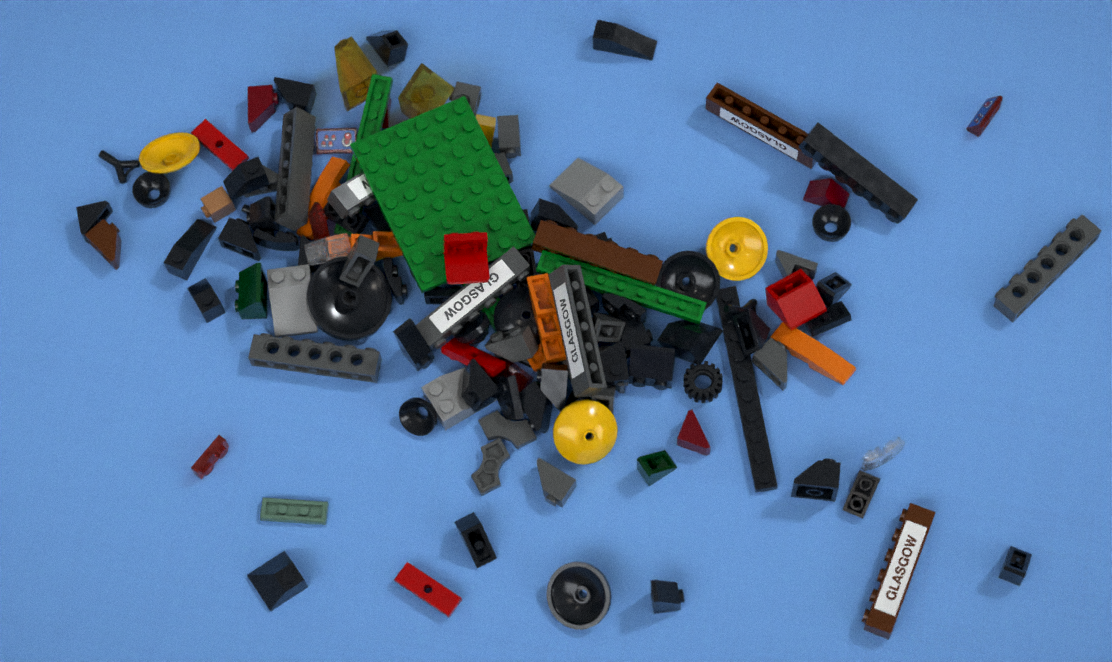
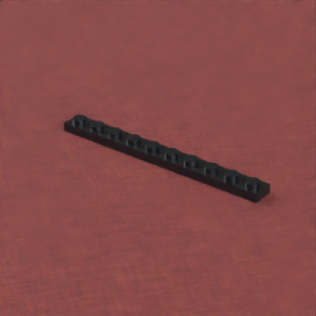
[716,286,777,493]

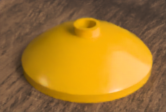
[139,133,200,174]
[706,217,768,281]
[553,400,618,464]

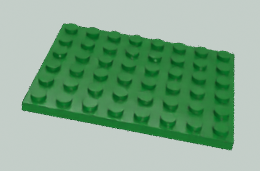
[350,96,535,293]

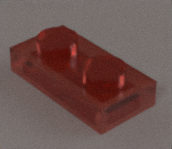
[191,435,229,479]

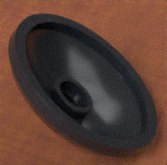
[656,251,720,310]
[493,287,541,345]
[547,562,611,630]

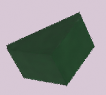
[637,450,677,486]

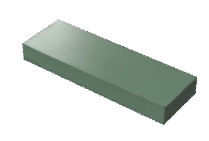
[260,498,329,525]

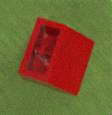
[765,269,827,330]

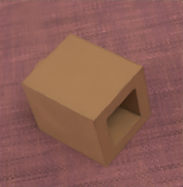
[200,186,236,223]

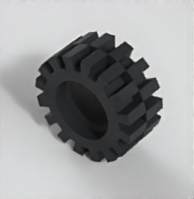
[683,361,723,403]

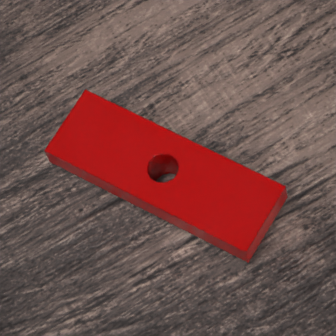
[191,119,249,171]
[441,338,506,377]
[394,562,462,618]

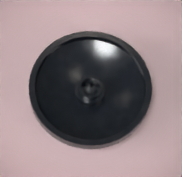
[306,256,392,341]

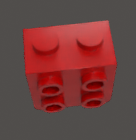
[443,232,490,285]

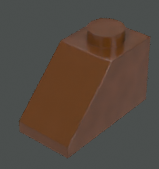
[85,219,122,270]

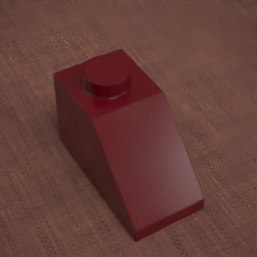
[248,85,279,132]

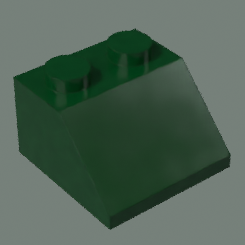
[235,263,267,319]

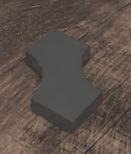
[478,410,537,449]
[471,438,510,496]

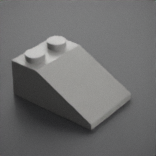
[549,158,624,225]
[267,264,318,337]
[421,367,497,431]

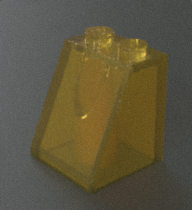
[334,36,378,112]
[398,63,455,119]

